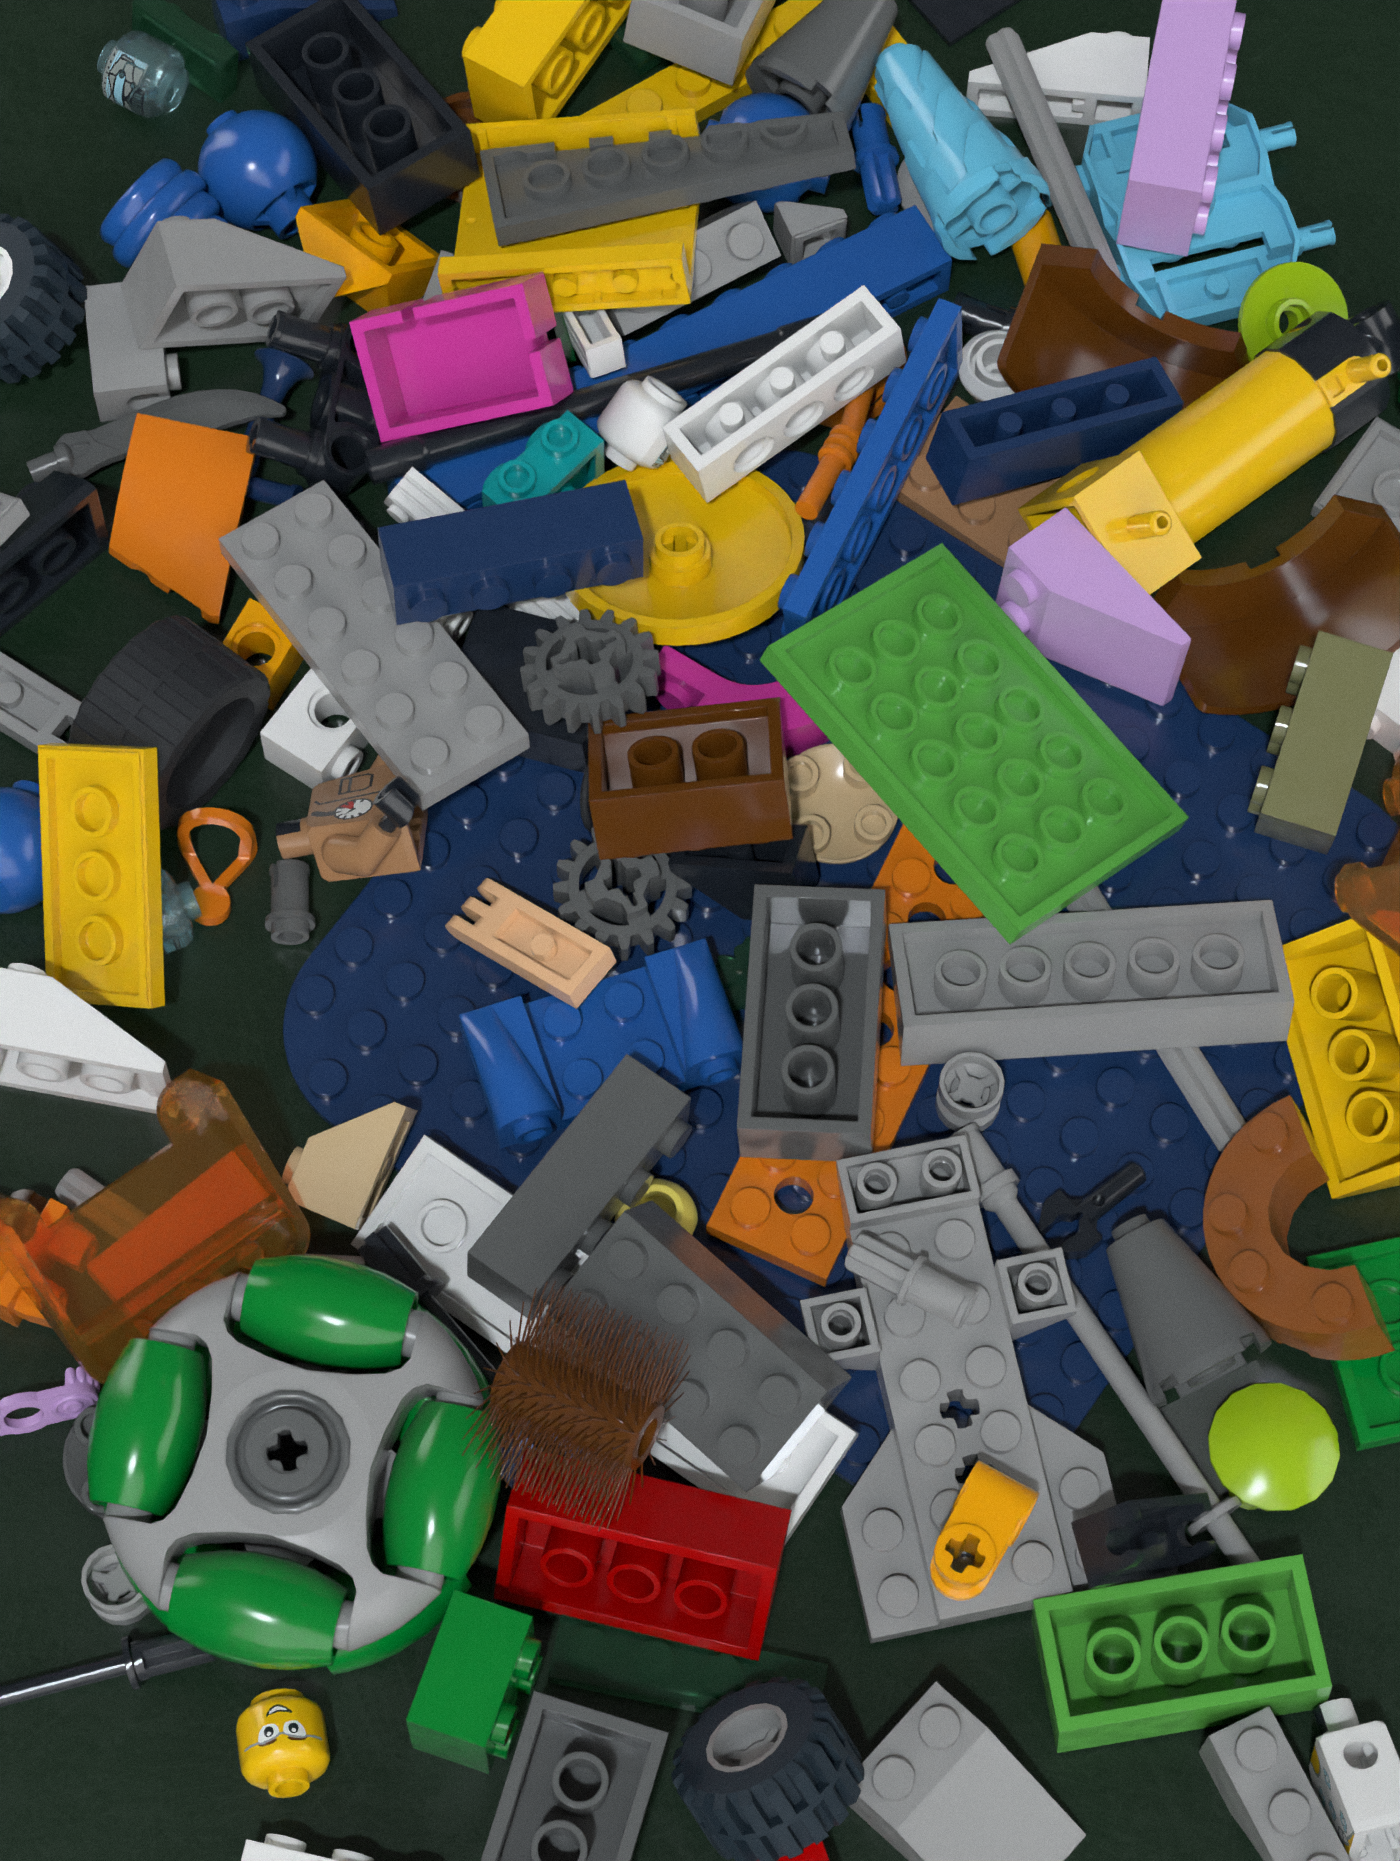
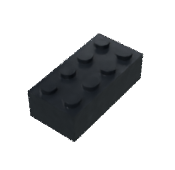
[245,0,481,236]

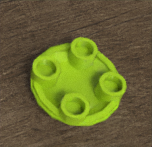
[1208,1383,1340,1511]

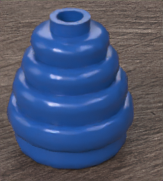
[100,158,229,268]

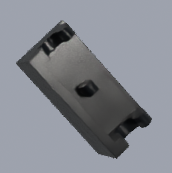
[1071,1493,1216,1589]

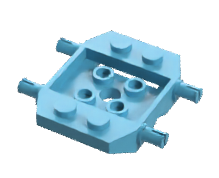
[1042,103,1336,326]

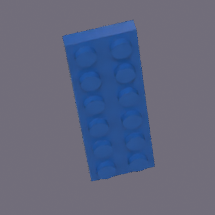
[778,298,963,636]

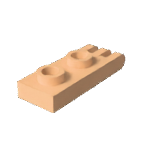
[445,878,617,1009]

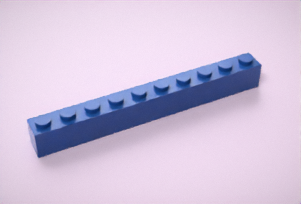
[387,205,952,511]

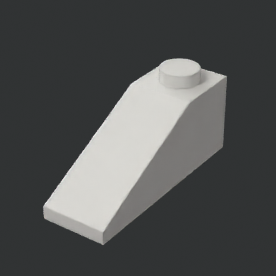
[966,31,1150,125]

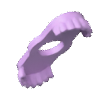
[0,1366,100,1436]

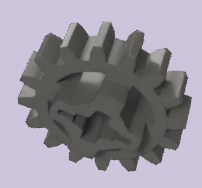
[520,609,661,734]
[553,827,692,961]

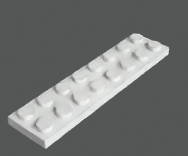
[351,1135,860,1545]

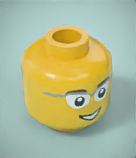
[236,1688,330,1798]

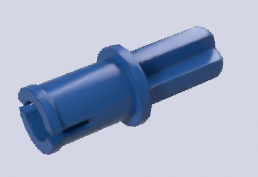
[851,102,902,216]

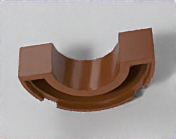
[1203,1095,1395,1361]

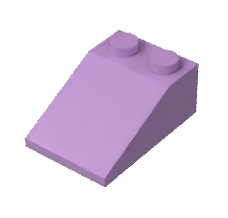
[996,507,1191,706]

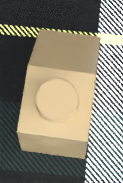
[282,1102,417,1230]

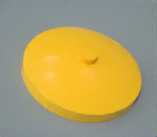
[565,456,805,646]

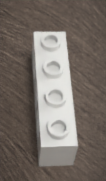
[662,285,906,503]
[260,611,472,788]

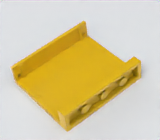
[437,108,701,312]

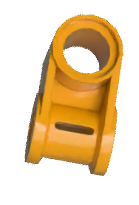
[929,1460,1040,1601]

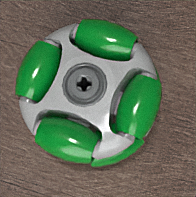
[87,1255,504,1675]

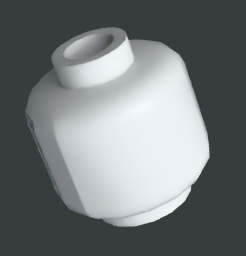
[597,376,687,472]

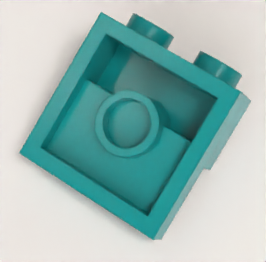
[482,410,604,507]

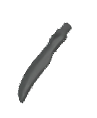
[26,389,287,482]

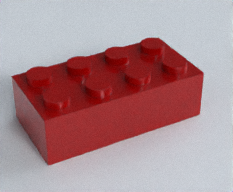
[494,1448,792,1661]

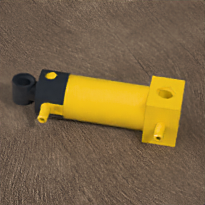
[1017,300,1400,595]

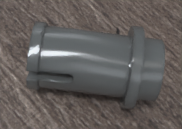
[264,859,316,945]

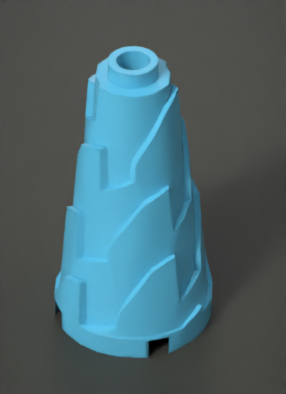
[874,43,1050,260]

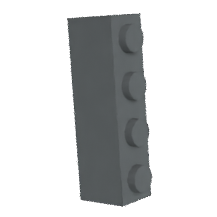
[467,1054,692,1321]

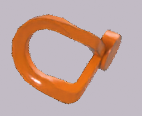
[177,807,258,926]

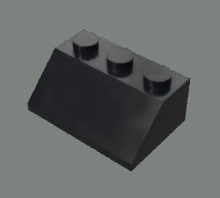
[0,470,110,637]

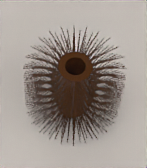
[461,1280,691,1531]

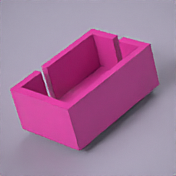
[349,271,574,443]

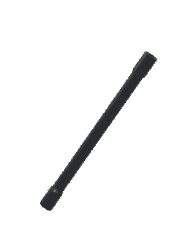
[363,313,823,485]

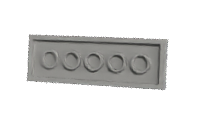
[218,480,530,811]

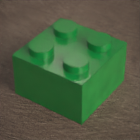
[406,1590,543,1775]

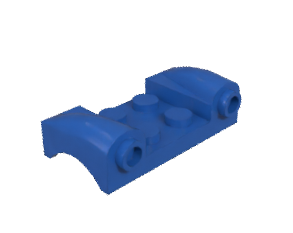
[459,938,743,1149]

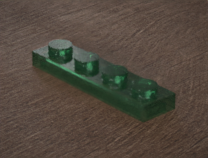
[548,1615,828,1713]

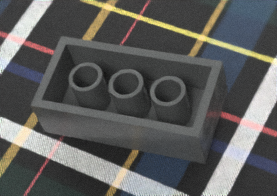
[737,884,887,1161]
[546,1200,852,1492]
[481,1691,668,1861]

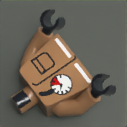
[276,755,428,882]

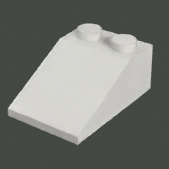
[0,963,178,1117]

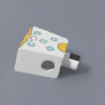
[1309,1698,1400,1861]

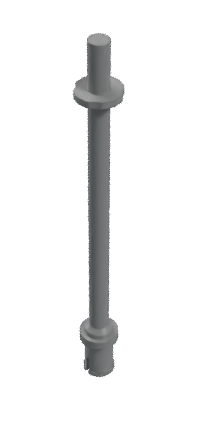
[949,1123,1260,1566]

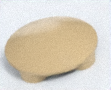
[787,743,898,864]

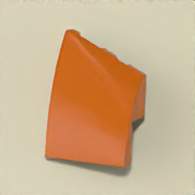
[109,413,256,624]

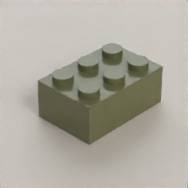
[1247,630,1394,855]

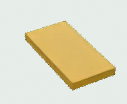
[38,743,165,1009]

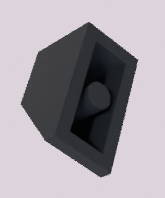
[668,824,819,920]

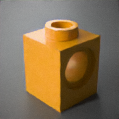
[223,598,304,710]

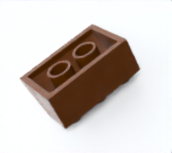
[588,697,793,860]

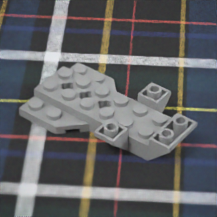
[800,1134,1117,1643]

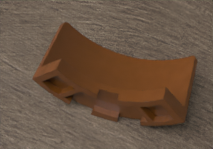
[997,243,1250,410]
[1153,494,1400,715]

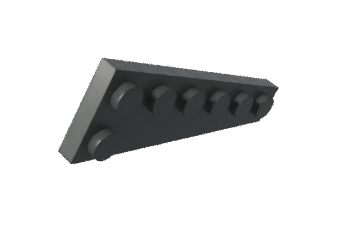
[480,111,856,247]

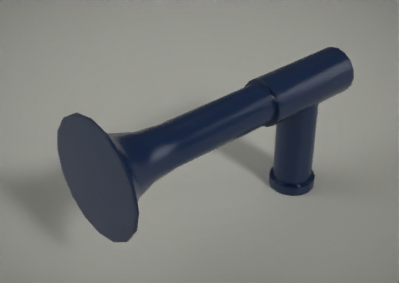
[244,348,314,506]

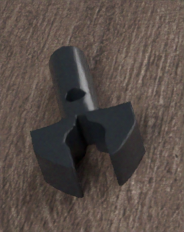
[1037,1162,1146,1259]

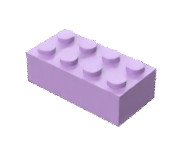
[1116,0,1246,257]

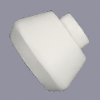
[959,330,1014,403]

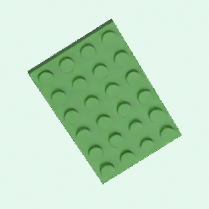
[760,543,1189,945]

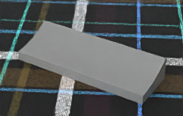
[888,900,1294,1066]

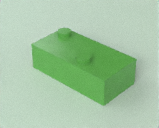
[1031,1554,1332,1753]

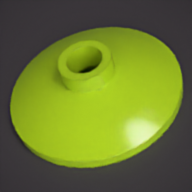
[1238,262,1348,362]

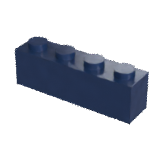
[926,357,1184,506]
[378,480,643,625]

